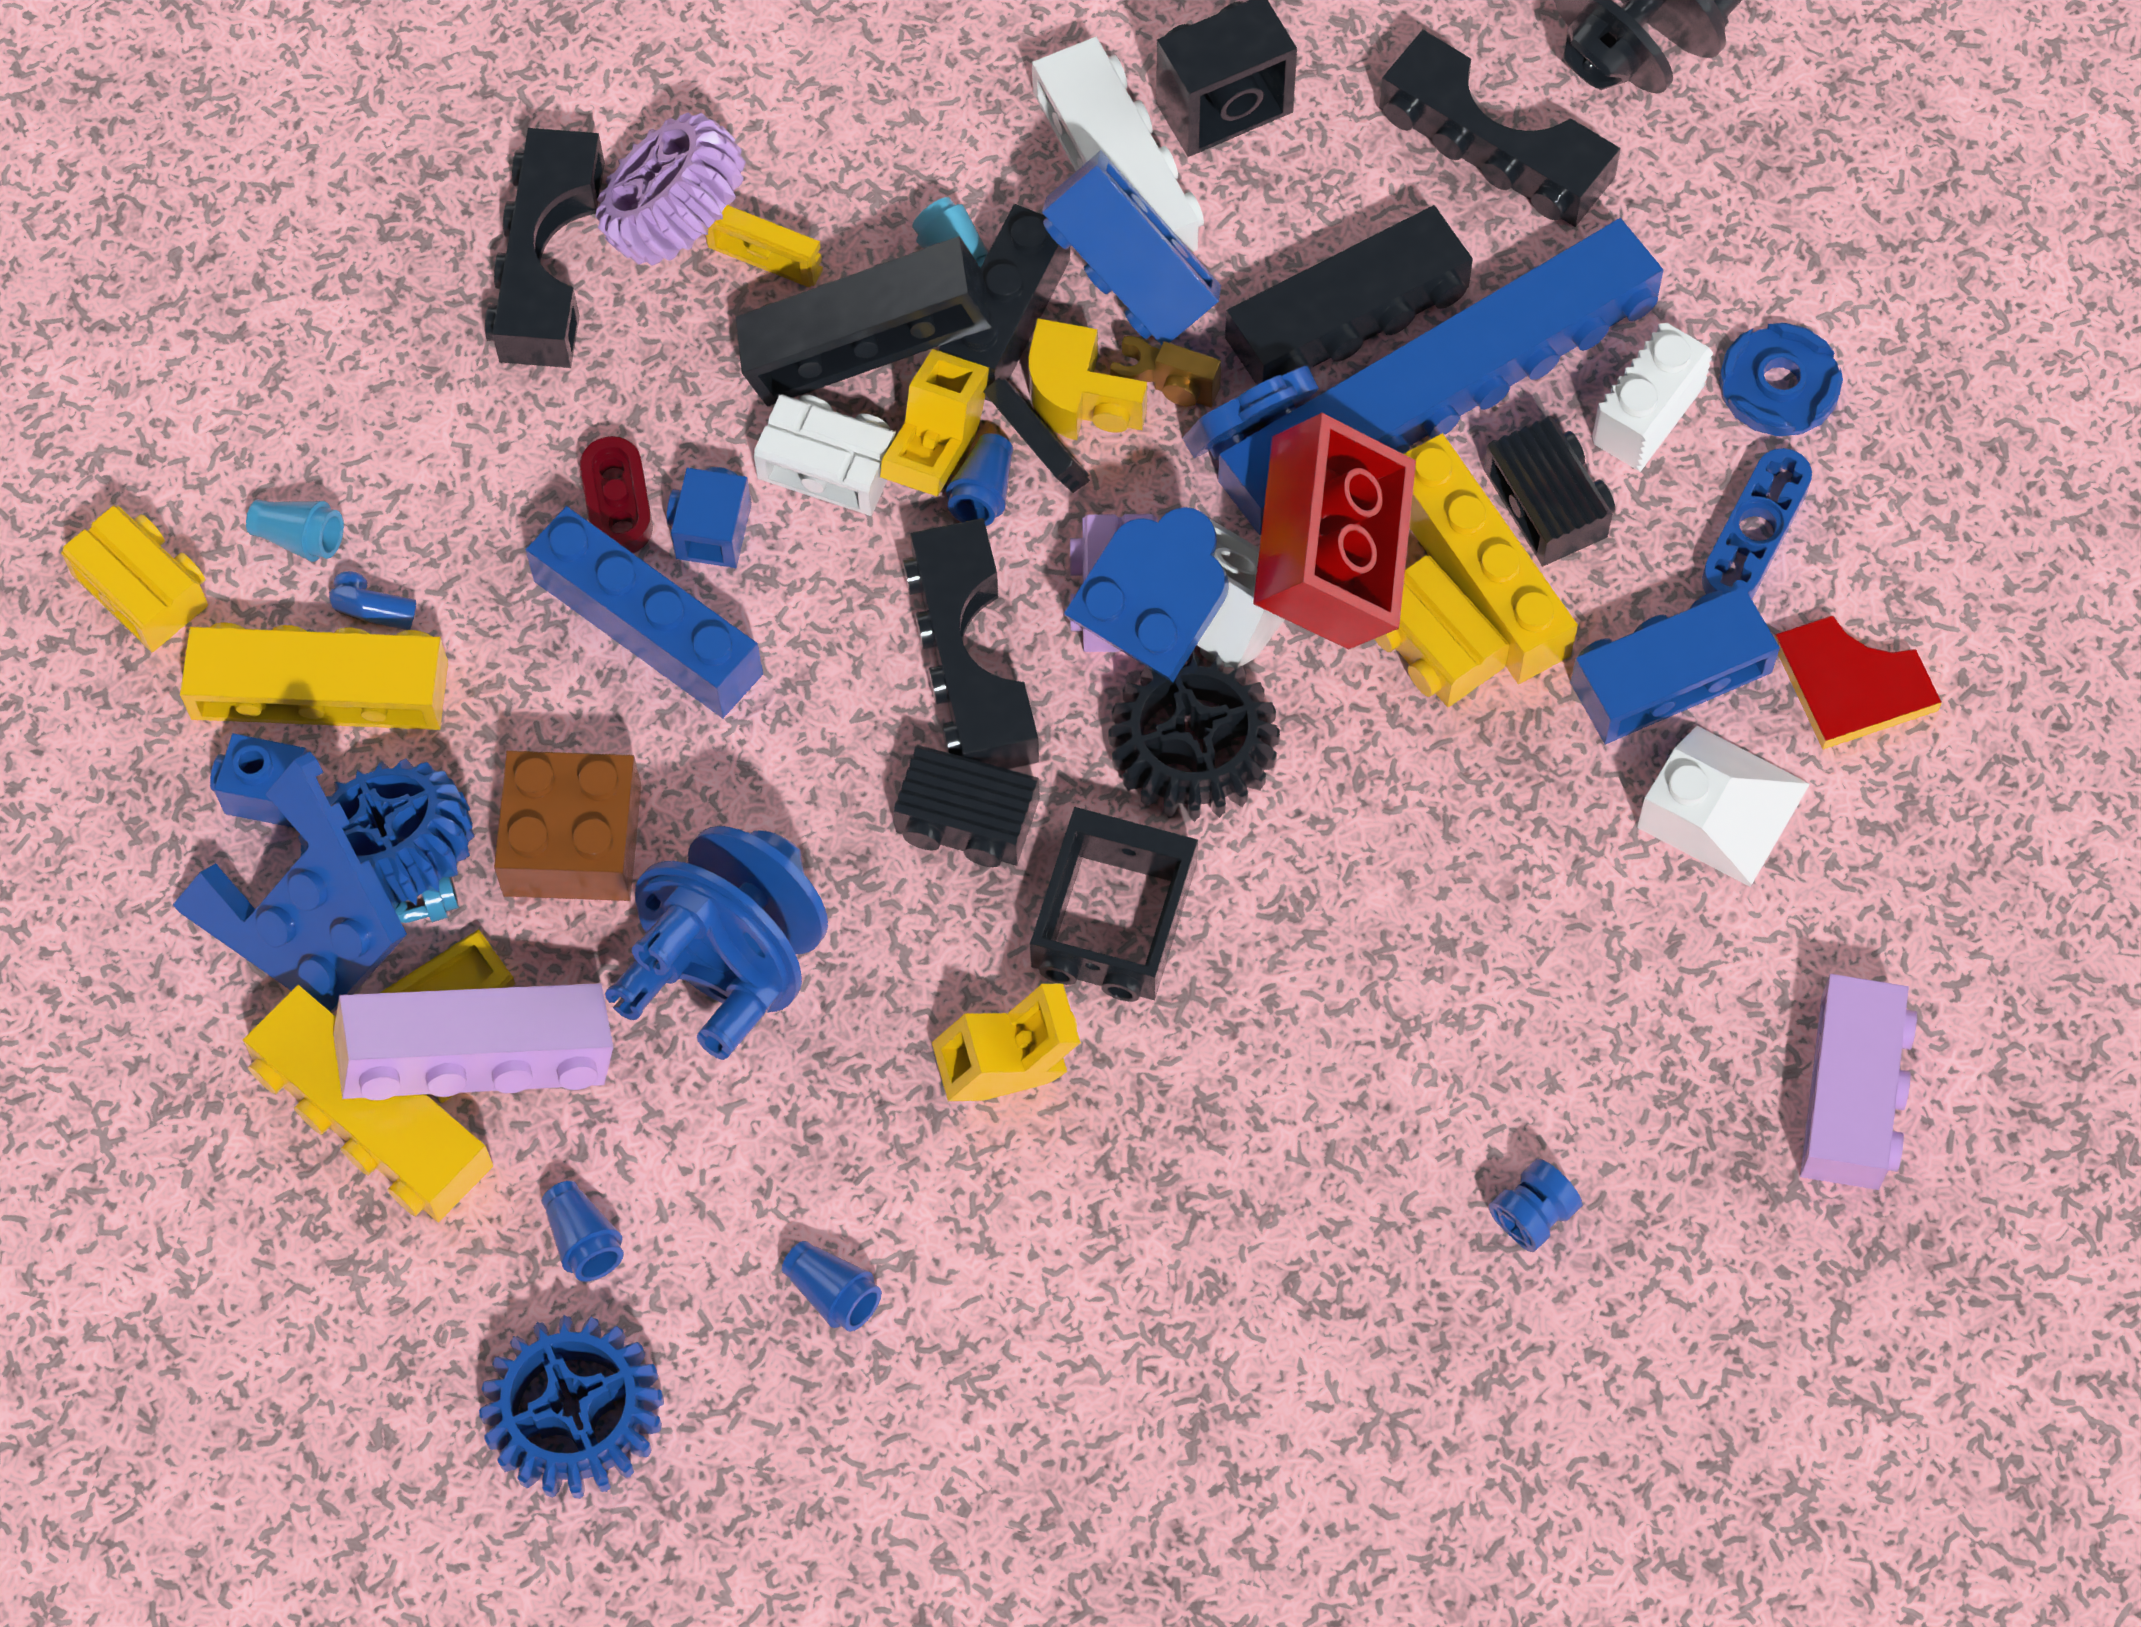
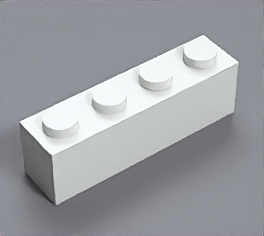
[1032,36,1204,252]

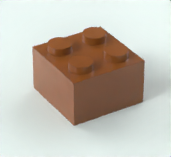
[494,751,641,901]

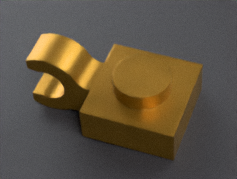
[1110,336,1221,408]

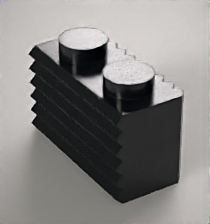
[1484,416,1615,567]
[893,744,1040,867]

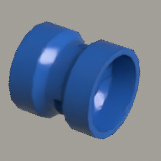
[1488,1159,1583,1252]

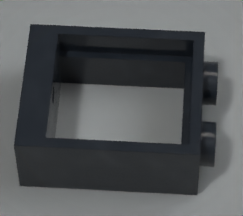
[1030,807,1198,1002]

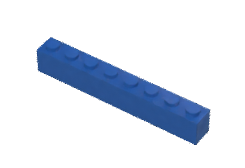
[1218,218,1664,535]

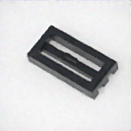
[983,378,1090,493]

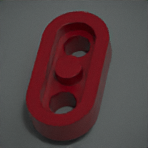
[580,436,653,553]

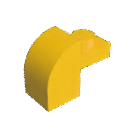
[1028,318,1147,441]
[880,349,989,497]
[931,984,1081,1102]

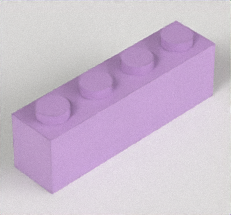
[333,983,613,1100]

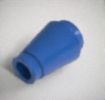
[946,433,1013,526]
[541,1181,624,1282]
[782,1241,882,1332]

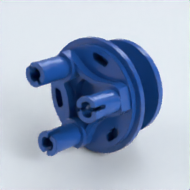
[605,826,828,1060]

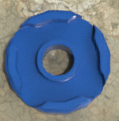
[1719,323,1843,437]

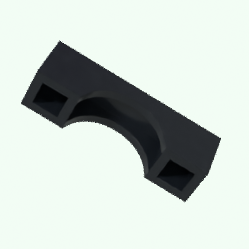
[1379,29,1621,227]
[485,128,605,368]
[902,518,1039,769]

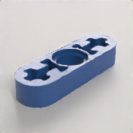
[1702,448,1812,599]

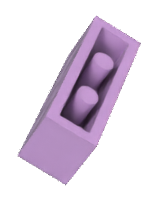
[1800,974,1917,1190]

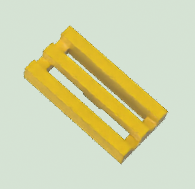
[705,205,823,288]

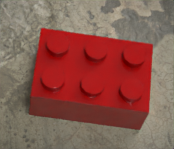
[1253,413,1416,650]

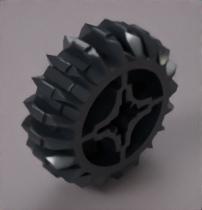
[1108,651,1280,822]

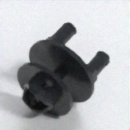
[1554,0,1742,94]

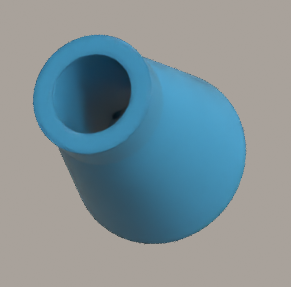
[246,499,344,562]

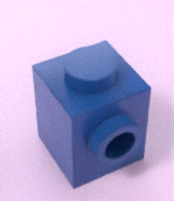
[667,467,752,568]
[210,733,307,828]

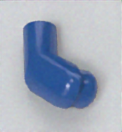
[329,571,416,630]

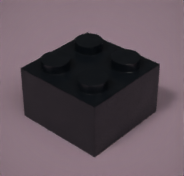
[1156,0,1297,157]

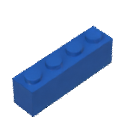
[525,506,763,719]

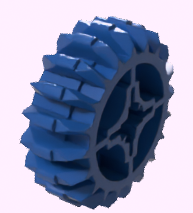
[298,758,475,910]
[479,1315,664,1499]

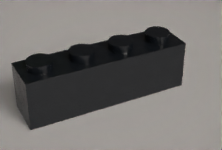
[1225,205,1473,385]
[735,236,991,407]

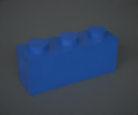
[1042,150,1221,345]
[1570,586,1780,745]

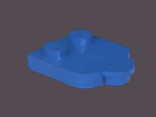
[1182,366,1319,460]
[1064,507,1229,682]

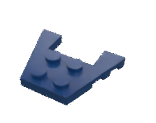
[173,752,407,1013]

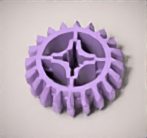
[595,113,746,266]

